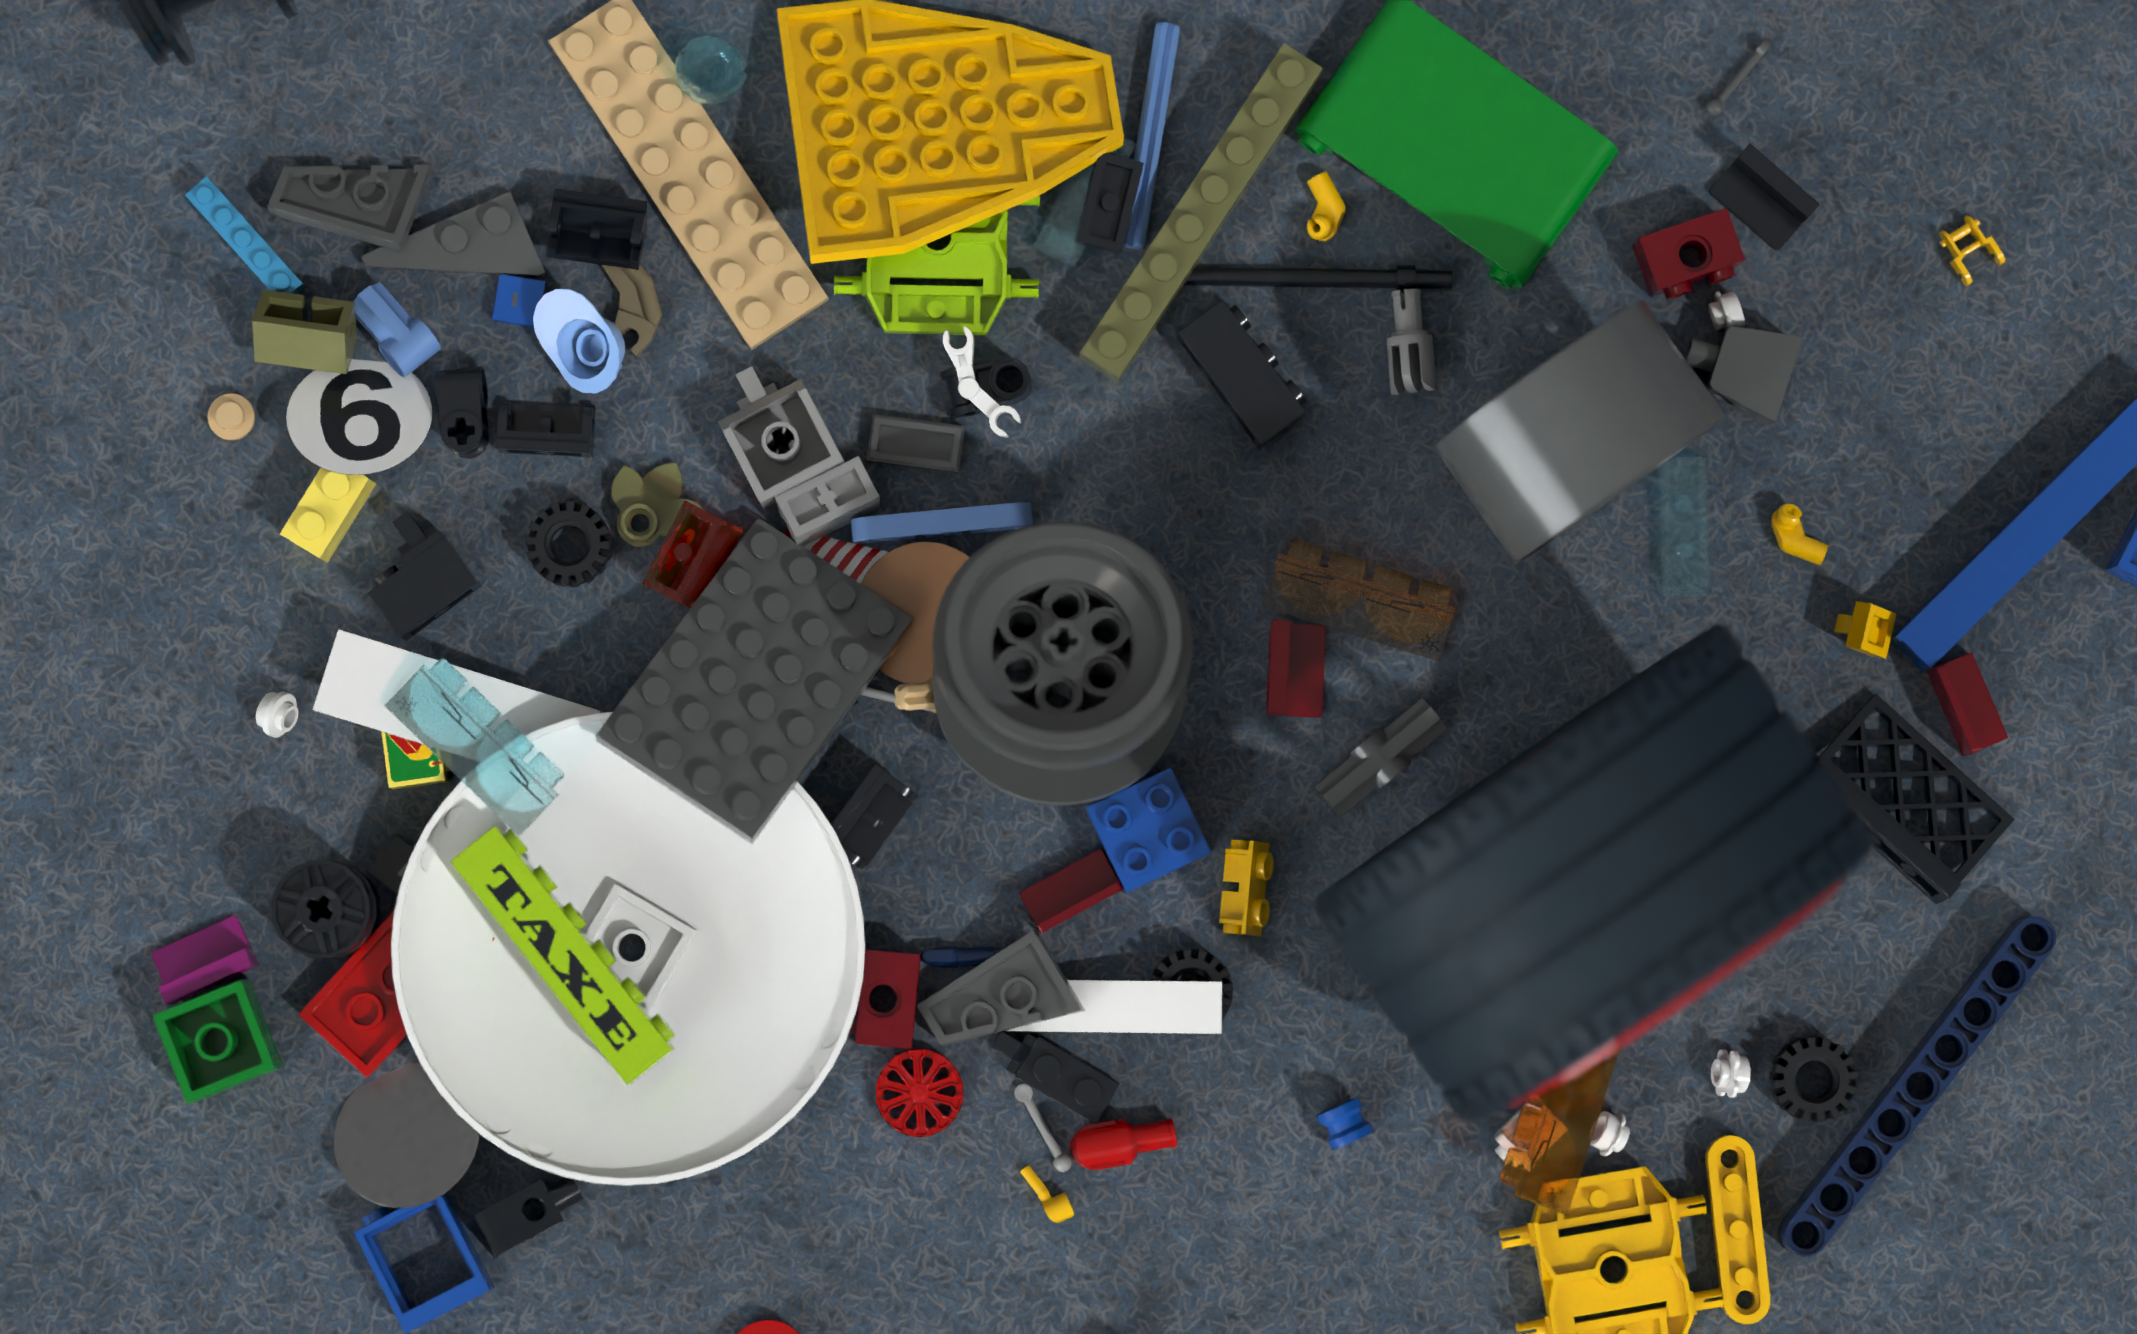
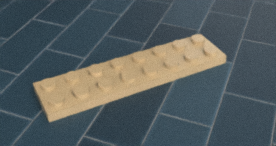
[548,0,829,350]

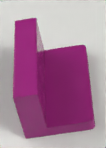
[151,916,259,1004]

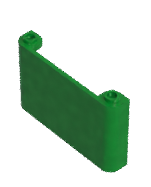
[1295,0,1619,290]

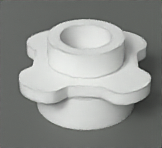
[1711,1049,1751,1098]

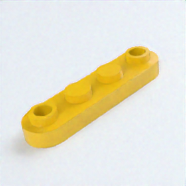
[1705,1135,1770,1324]

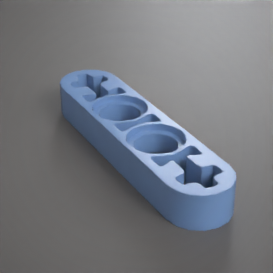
[850,502,1033,544]

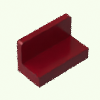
[1266,620,1326,718]
[1926,652,2008,756]
[1019,848,1123,934]

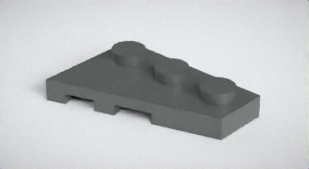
[916,930,1085,1046]

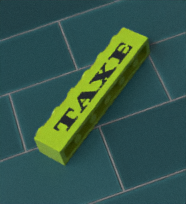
[450,826,676,1085]

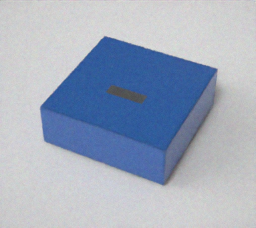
[492,274,547,328]

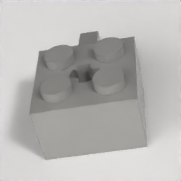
[718,366,845,509]

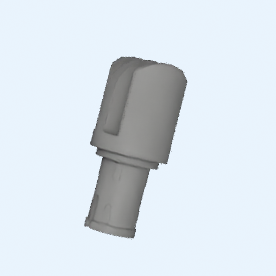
[1386,289,1437,395]

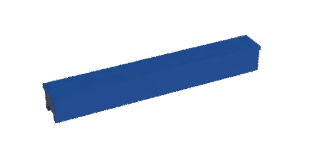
[1890,394,2137,671]

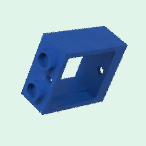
[354,1192,495,1334]

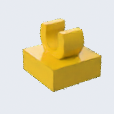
[1834,601,1897,659]

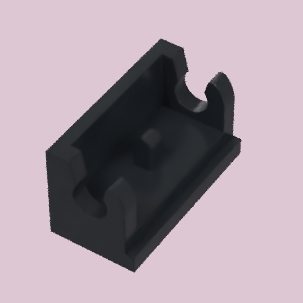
[546,188,647,270]
[495,401,596,457]
[831,764,918,871]

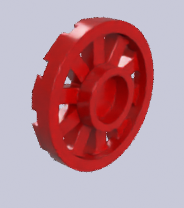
[876,1049,964,1137]

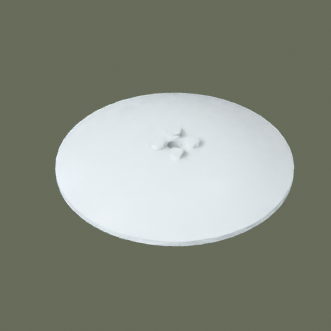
[391,712,865,1185]

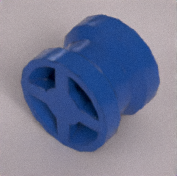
[1316,1097,1374,1150]

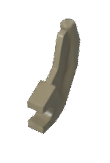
[602,264,662,358]

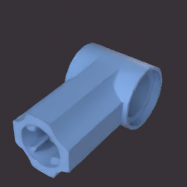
[353,282,441,378]

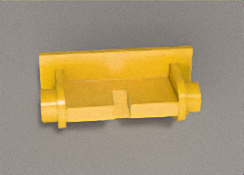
[1219,840,1274,937]

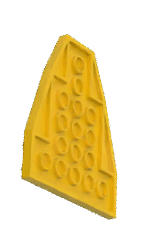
[777,0,1124,264]

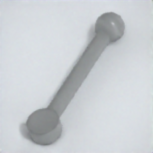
[1014,1084,1072,1172]

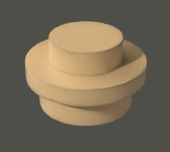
[208,393,255,440]

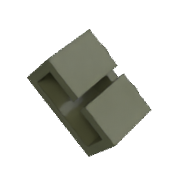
[252,290,357,374]

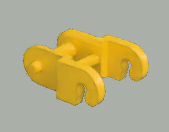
[1939,215,2005,286]

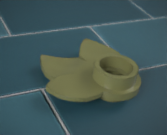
[611,462,703,547]

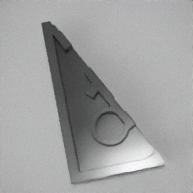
[361,191,547,277]

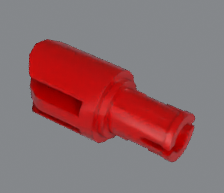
[1070,1118,1177,1170]

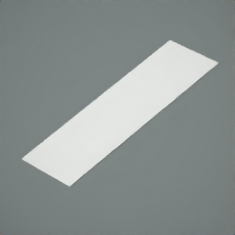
[313,629,600,762]

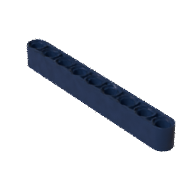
[1778,916,2056,1257]

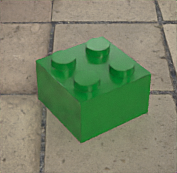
[152,980,284,1104]

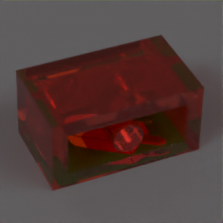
[642,500,743,608]

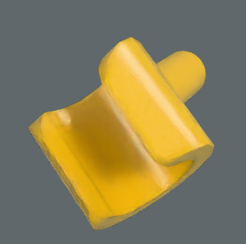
[1020,1165,1074,1223]

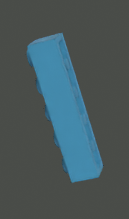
[185,176,306,294]

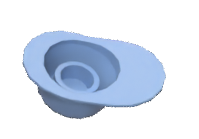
[533,289,625,394]

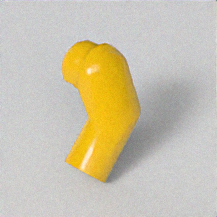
[1307,171,1346,241]
[1771,503,1828,566]

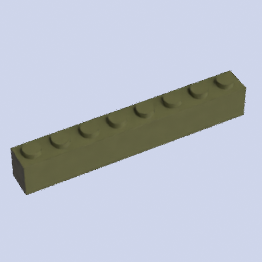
[1079,43,1323,384]

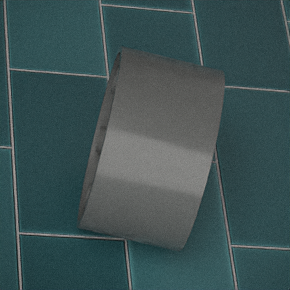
[1434,300,1726,564]

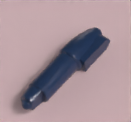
[921,946,1003,968]

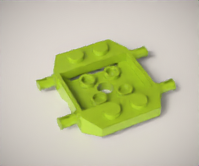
[834,196,1040,335]

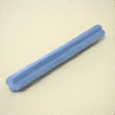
[1124,22,1180,249]

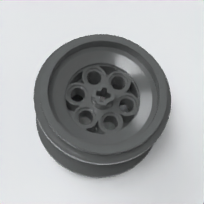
[933,522,1193,805]

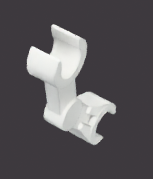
[943,326,1021,438]

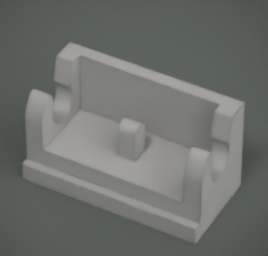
[775,456,880,546]

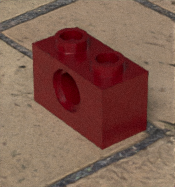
[1632,208,1745,300]
[849,950,921,1049]

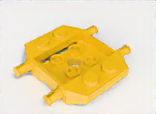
[1499,1166,1723,1334]

